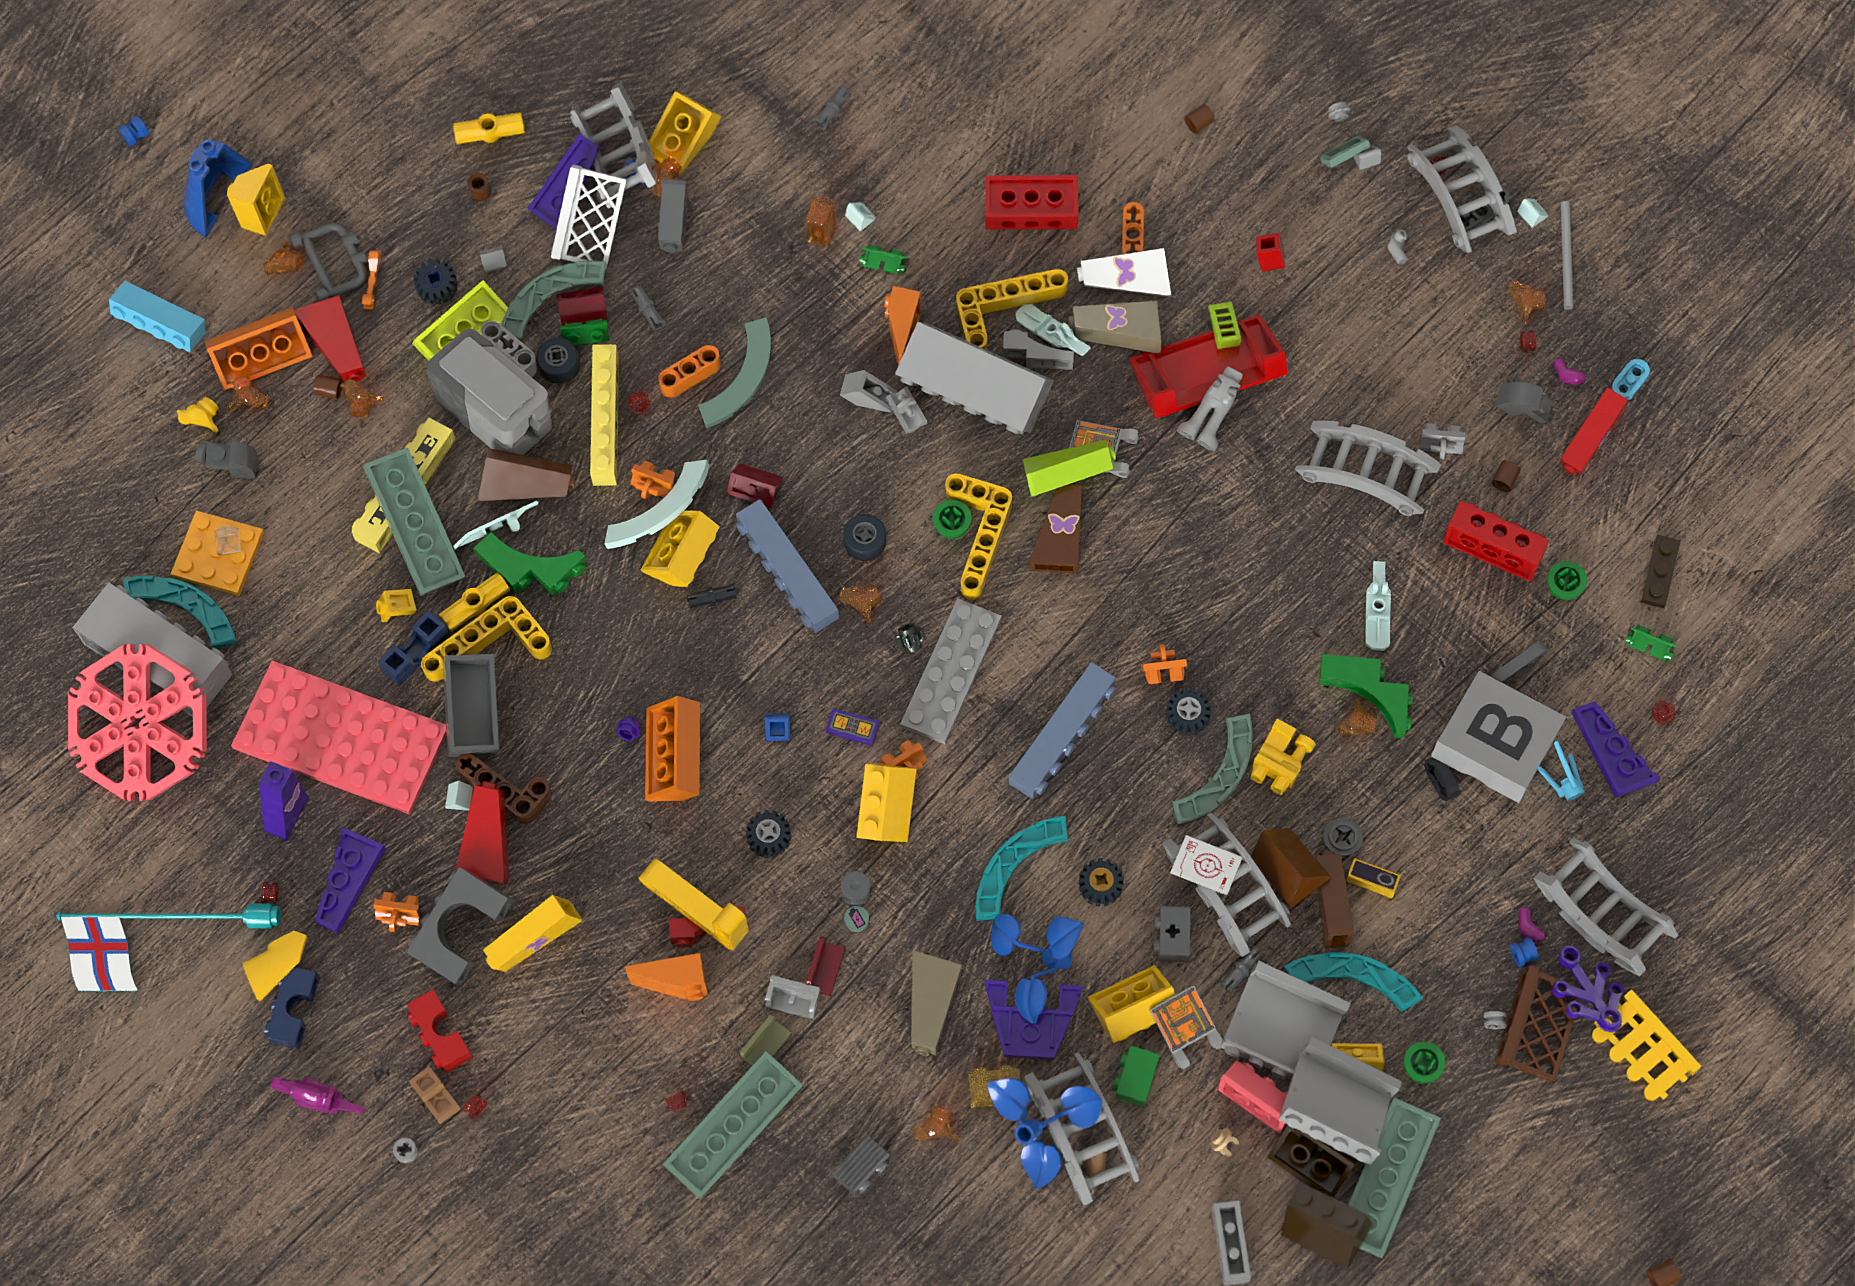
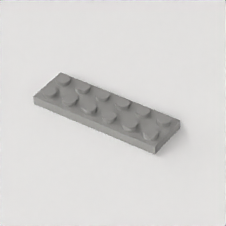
[900,598,1002,745]

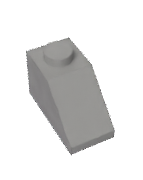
[840,370,897,412]

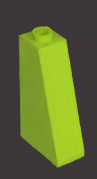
[1023,439,1116,496]

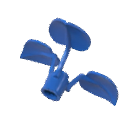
[991,914,1084,1024]
[988,1078,1102,1189]

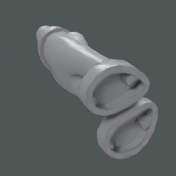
[1176,366,1243,452]

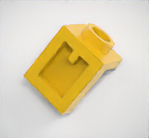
[376,589,416,622]

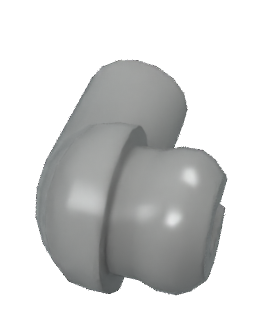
[1388,229,1408,265]

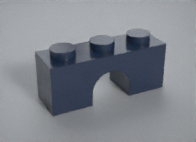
[378,611,450,687]
[265,967,320,1049]

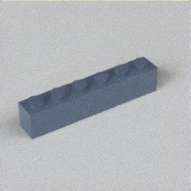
[735,499,839,633]
[1009,662,1117,799]

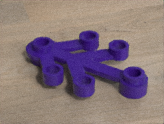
[1552,946,1624,1032]

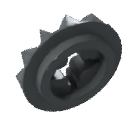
[1323,818,1363,857]

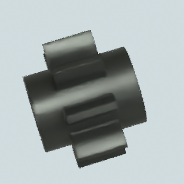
[894,623,926,653]

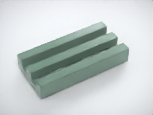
[1320,136,1371,168]

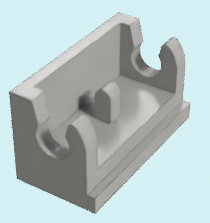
[765,975,821,1020]

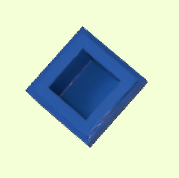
[765,713,790,741]

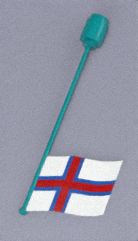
[56,903,281,991]

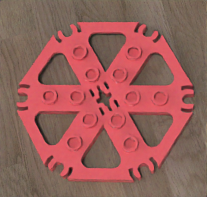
[68,644,207,801]

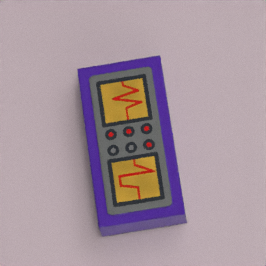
[826,708,880,746]

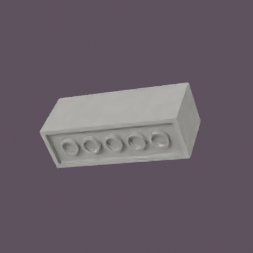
[895,322,1054,434]
[72,583,233,717]

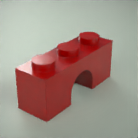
[406,989,473,1073]

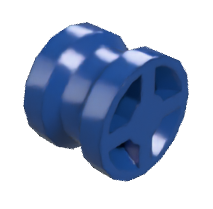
[1509,937,1539,967]

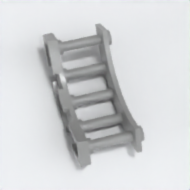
[570,82,657,208]
[1407,125,1517,253]
[1295,421,1441,516]
[1162,813,1291,957]
[1534,838,1678,976]
[1024,1052,1140,1205]

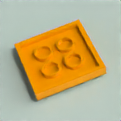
[171,510,265,596]

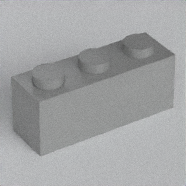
[1212,1201,1251,1286]

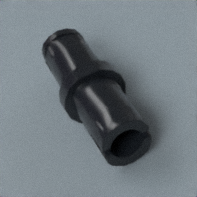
[686,584,737,609]

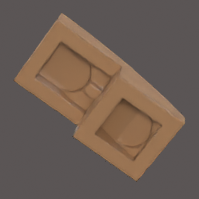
[409,1067,460,1124]

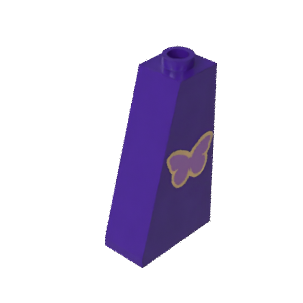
[259,761,309,841]

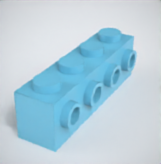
[109,281,206,352]

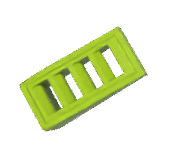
[1208,302,1241,349]

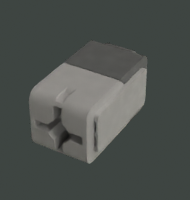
[427,321,552,455]

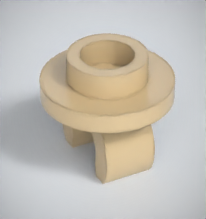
[1211,1128,1239,1156]

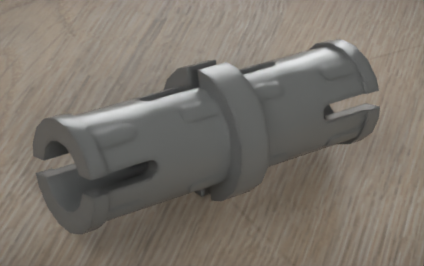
[814,86,851,130]
[631,286,665,330]
[1220,946,1264,994]

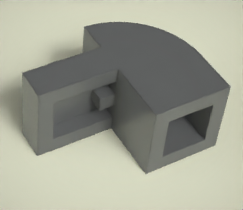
[1495,382,1553,424]
[205,441,257,479]

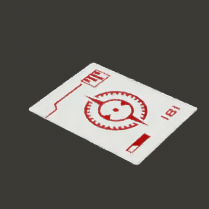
[1170,836,1242,895]

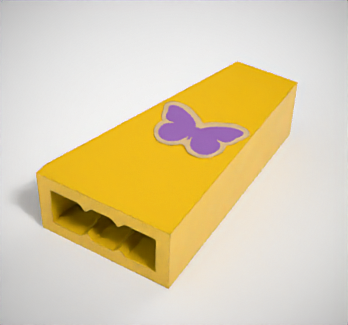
[483,895,583,972]

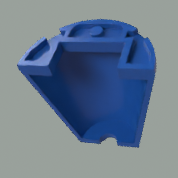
[183,140,253,238]

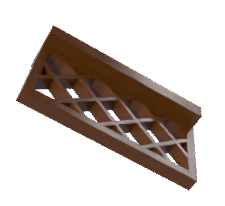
[1494,965,1582,1083]

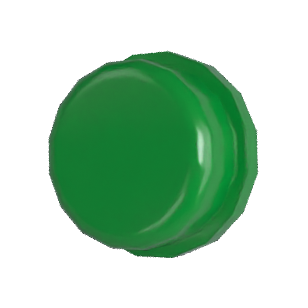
[932,500,972,539]
[1547,561,1587,600]
[1403,1042,1446,1083]

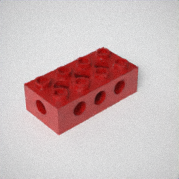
[985,175,1078,230]
[1443,501,1550,582]

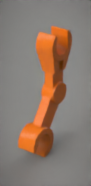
[362,251,381,310]

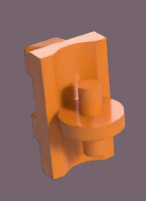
[631,461,675,499]
[1141,644,1187,684]
[880,740,928,780]
[373,892,421,932]

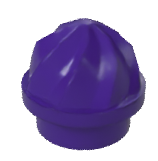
[617,716,641,741]

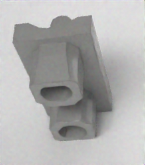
[886,387,927,434]
[1420,423,1465,460]

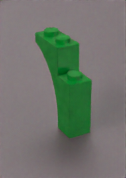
[474,532,588,596]
[1319,654,1413,738]

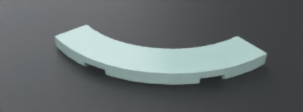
[605,460,709,549]

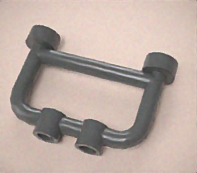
[288,222,368,302]

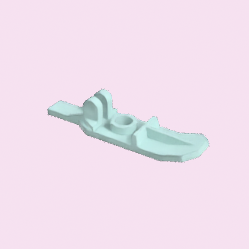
[1016,304,1090,356]
[453,501,538,550]
[1365,561,1391,651]

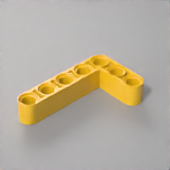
[956,269,1068,350]
[945,473,1012,600]
[421,596,552,682]
[639,859,749,951]

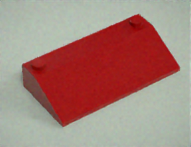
[1129,314,1288,419]

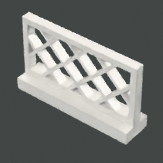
[551,165,627,269]

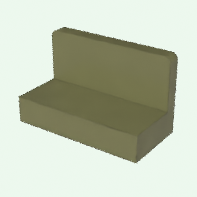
[740,1014,792,1067]

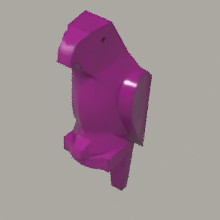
[271,1076,365,1114]

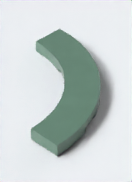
[501,261,607,341]
[698,317,771,428]
[1172,713,1253,827]

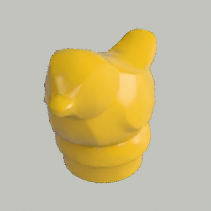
[177,397,219,434]

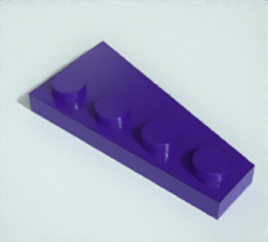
[527,133,600,230]
[1571,701,1660,798]
[315,827,386,934]

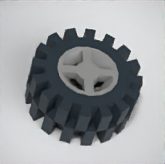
[1166,688,1211,736]
[746,810,791,858]

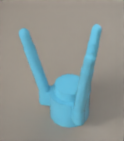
[1538,741,1585,801]

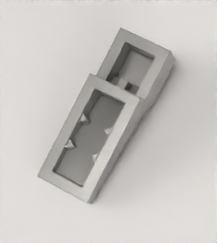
[1003,329,1074,370]

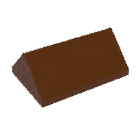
[1251,828,1331,908]

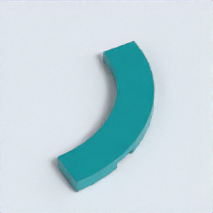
[123,575,237,648]
[976,816,1068,921]
[1283,952,1423,1013]

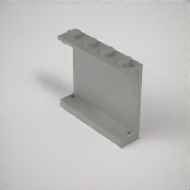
[1220,961,1350,1079]
[1278,1037,1402,1165]

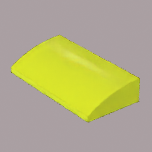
[412,280,508,360]

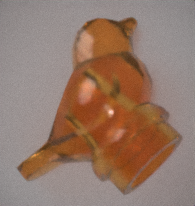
[653,157,682,196]
[262,242,302,276]
[1508,279,1546,323]
[226,377,269,411]
[340,379,384,418]
[839,585,882,624]
[1337,699,1377,736]
[912,1106,960,1142]

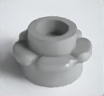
[1328,102,1350,122]

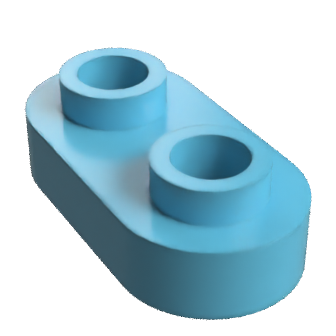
[1611,359,1650,400]

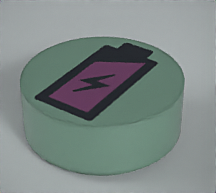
[844,906,869,932]

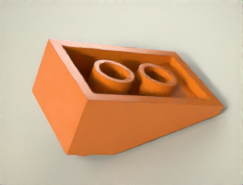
[884,286,921,366]
[625,953,708,1001]

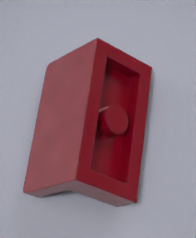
[557,287,608,326]
[726,463,783,508]
[806,936,845,997]

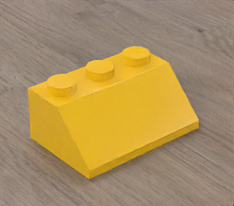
[227,164,285,236]
[641,511,720,587]
[857,762,917,842]
[1088,965,1175,1043]

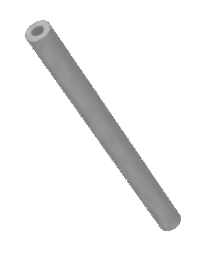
[1561,201,1573,309]

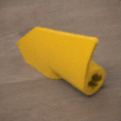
[243,931,308,1001]

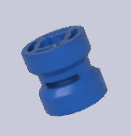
[117,115,150,147]

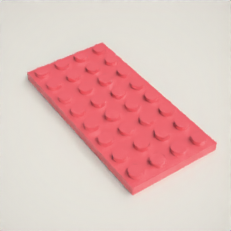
[231,660,447,815]

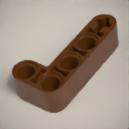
[455,753,552,824]

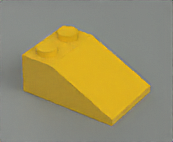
[649,91,722,174]

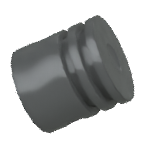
[840,871,871,907]

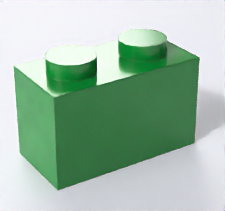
[1112,1046,1160,1107]

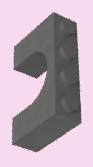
[407,867,514,985]

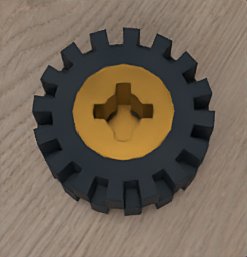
[1079,858,1124,906]

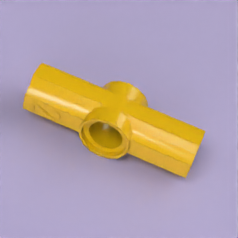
[453,113,525,144]
[439,573,510,632]

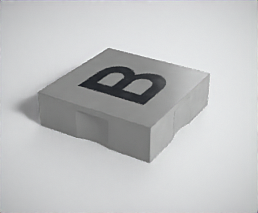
[1431,671,1566,803]

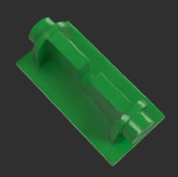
[859,244,909,275]
[560,318,610,346]
[1625,625,1677,661]

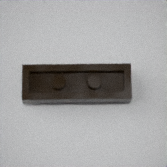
[1641,535,1681,608]

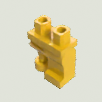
[1251,719,1316,795]

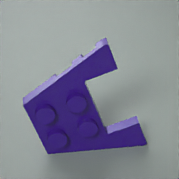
[985,980,1083,1060]

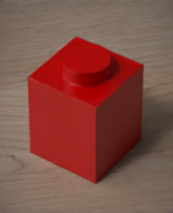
[1256,233,1285,272]

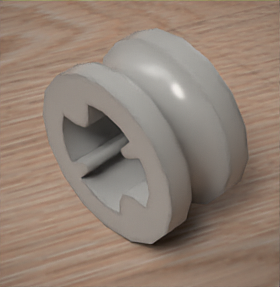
[1484,1011,1507,1029]
[393,1138,418,1163]

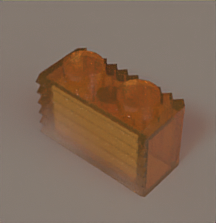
[806,197,836,247]

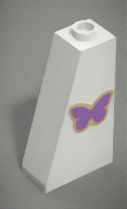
[1077,248,1171,297]

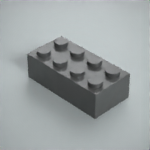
[443,654,499,757]

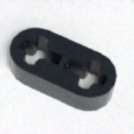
[1424,757,1460,801]

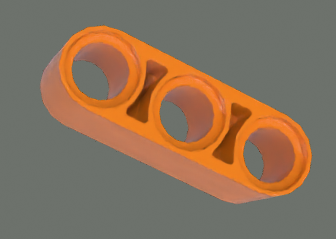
[658,345,721,398]

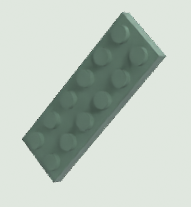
[363,447,465,596]
[663,1051,803,1199]
[1348,1098,1441,1258]

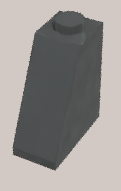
[658,179,690,253]

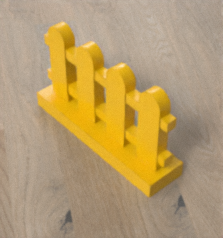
[1592,990,1701,1101]

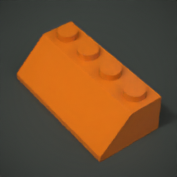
[205,307,313,390]
[645,696,700,801]

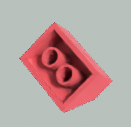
[1218,1061,1287,1134]

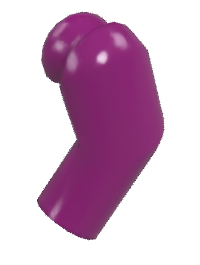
[1552,358,1586,385]
[1519,908,1545,942]

